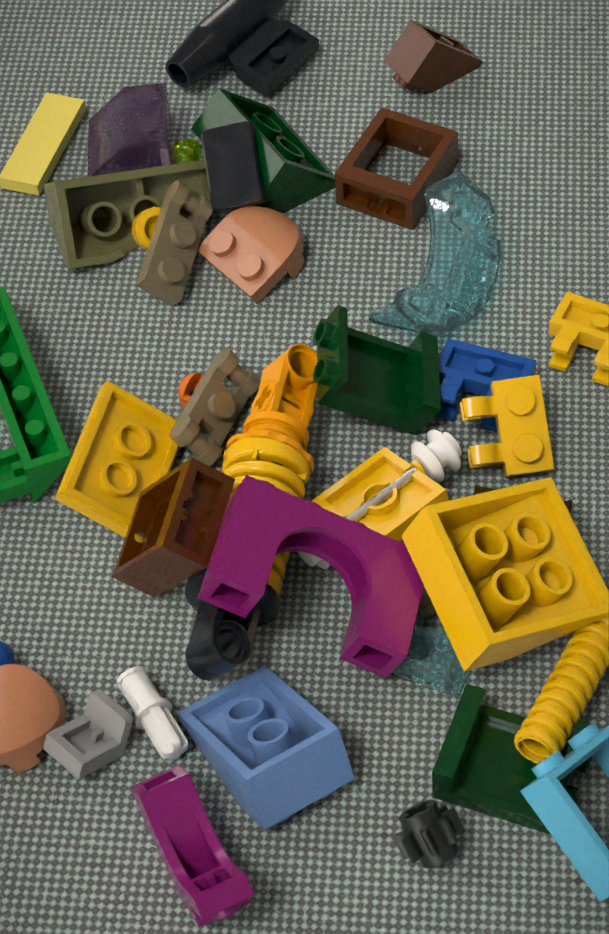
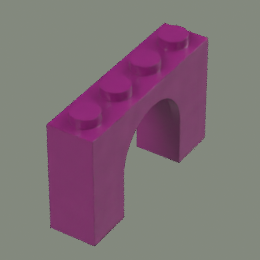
[198,475,424,678]

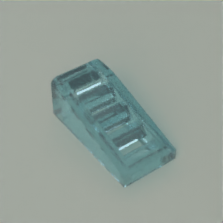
[389,625,471,696]

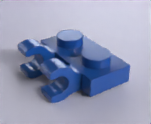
[436,338,537,432]

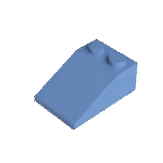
[177,665,355,830]

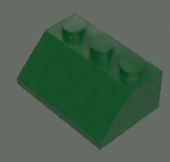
[191,88,335,213]

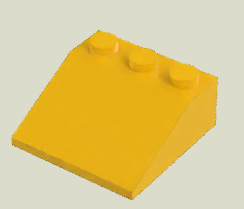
[401,477,609,672]

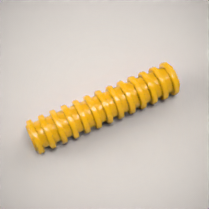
[514,590,609,764]

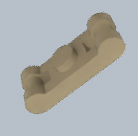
[169,348,261,466]

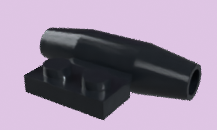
[165,0,319,97]

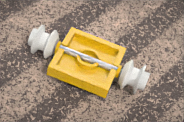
[297,429,462,569]

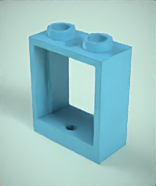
[520,723,609,902]

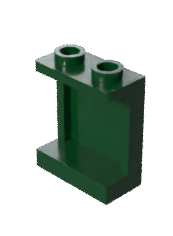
[313,305,441,435]
[432,684,592,835]

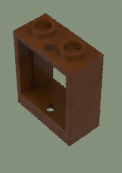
[335,107,458,231]
[112,457,235,597]

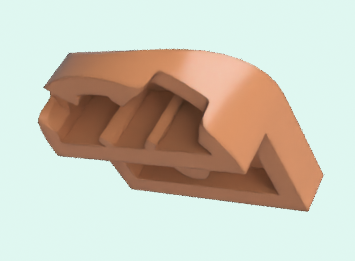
[197,206,305,304]
[0,664,66,774]

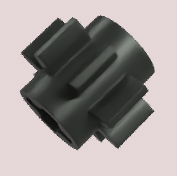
[393,799,465,868]

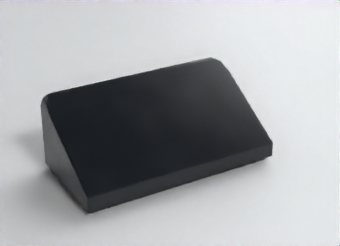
[201,120,266,215]

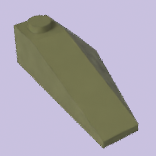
[44,160,211,269]

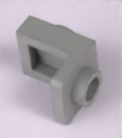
[43,689,133,779]

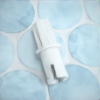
[117,666,189,761]

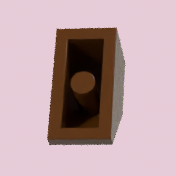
[384,20,483,93]

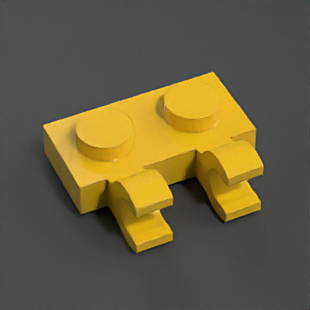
[548,292,609,387]
[459,375,554,478]

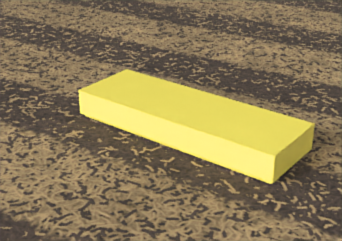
[0,92,86,196]

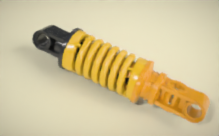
[185,344,317,681]

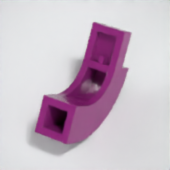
[130,765,254,927]

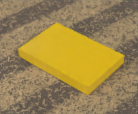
[55,380,180,543]

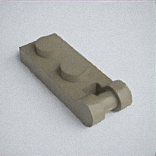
[136,180,213,306]

